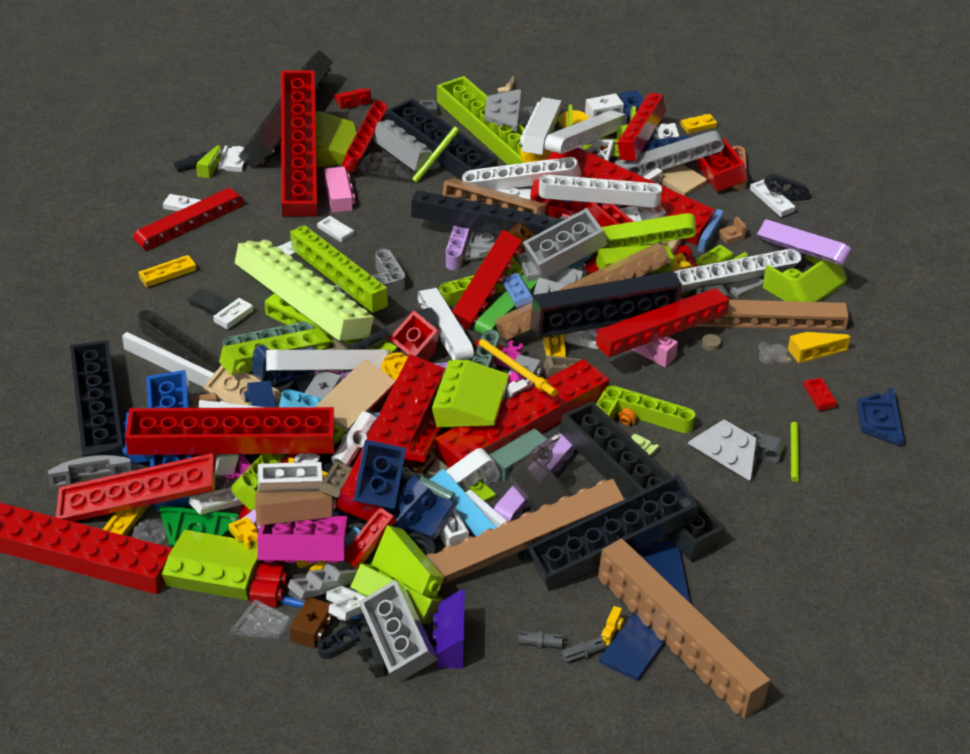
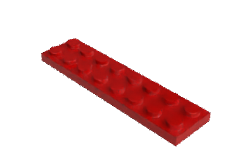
[56,453,216,522]

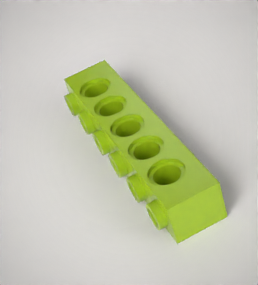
[219,328,331,375]

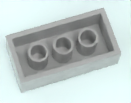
[523,208,608,279]
[359,580,438,682]

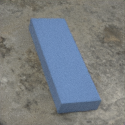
[697,209,724,253]
[502,273,533,308]

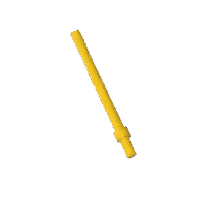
[479,339,557,397]

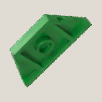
[159,505,239,548]

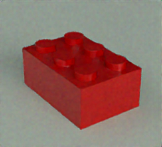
[696,138,748,192]

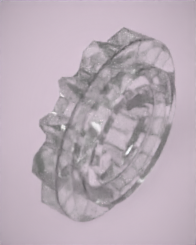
[133,519,167,544]

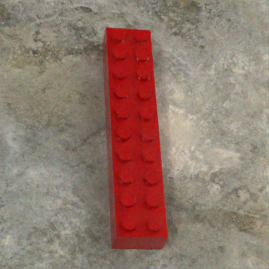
[281,71,317,217]
[546,148,714,246]
[336,354,445,521]
[435,359,609,468]
[125,407,335,455]
[0,503,173,595]

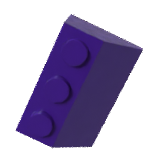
[432,590,465,669]

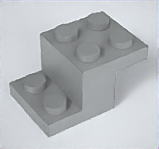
[533,267,585,295]

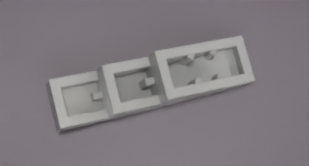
[288,561,358,599]

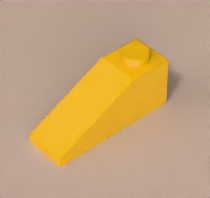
[788,332,850,363]

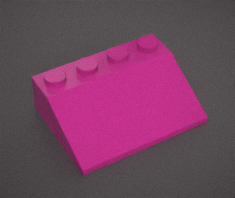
[257,516,347,563]

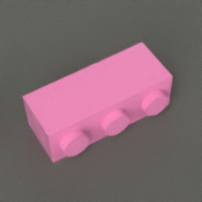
[324,167,355,212]

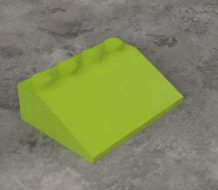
[315,111,363,167]
[432,359,509,427]
[162,530,261,600]

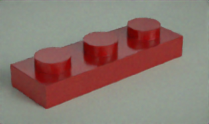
[344,507,397,570]

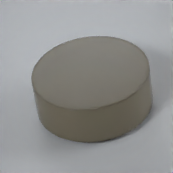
[702,334,721,351]

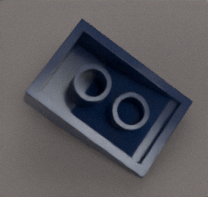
[353,440,406,509]

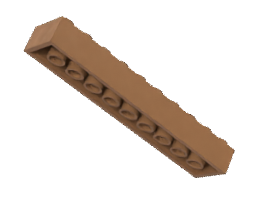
[598,538,770,719]

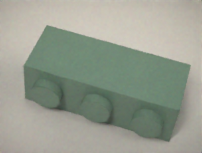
[489,429,550,482]

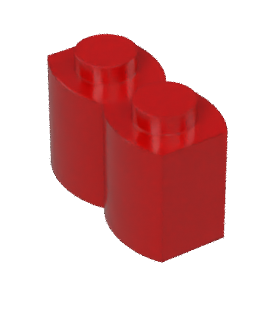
[250,563,287,607]

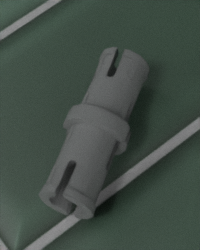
[518,630,563,648]

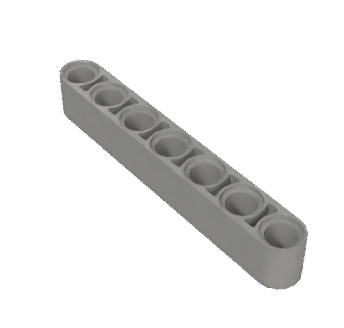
[612,131,724,176]

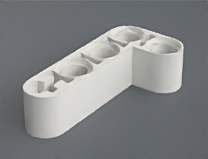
[446,448,500,491]

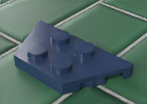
[856,388,904,445]

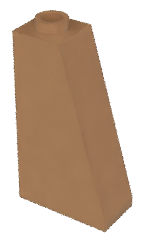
[255,491,336,525]

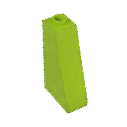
[371,525,444,597]

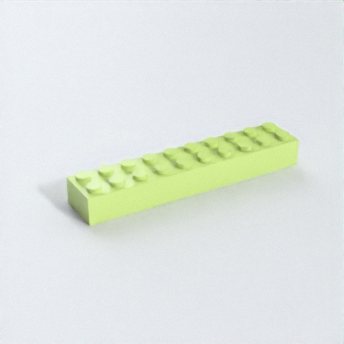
[235,240,374,341]

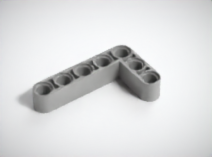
[334,249,405,304]

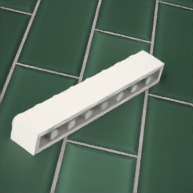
[520,97,561,155]

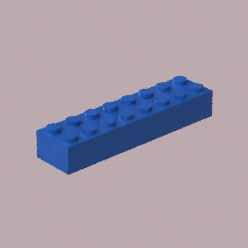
[146,370,197,512]

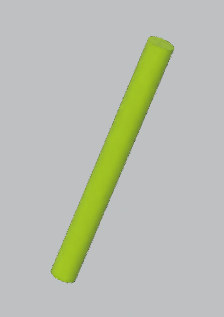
[412,126,460,183]
[790,422,799,482]

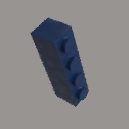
[243,381,276,457]

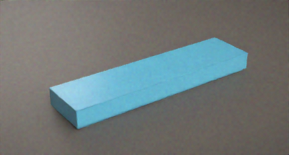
[429,468,496,537]

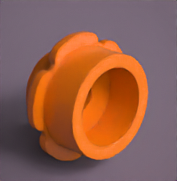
[618,408,637,426]

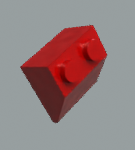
[390,310,440,361]

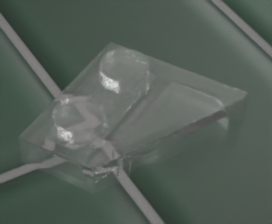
[230,599,291,638]

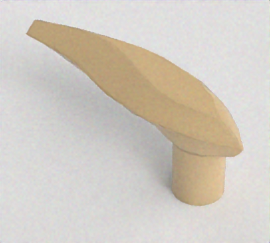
[498,76,514,94]

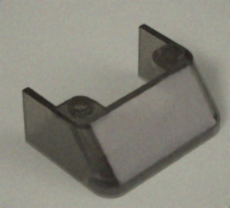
[509,432,577,512]

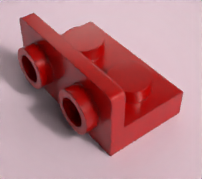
[334,88,371,110]

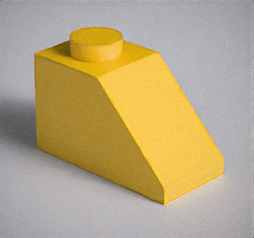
[543,334,566,357]

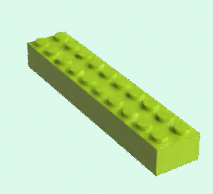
[437,76,525,165]

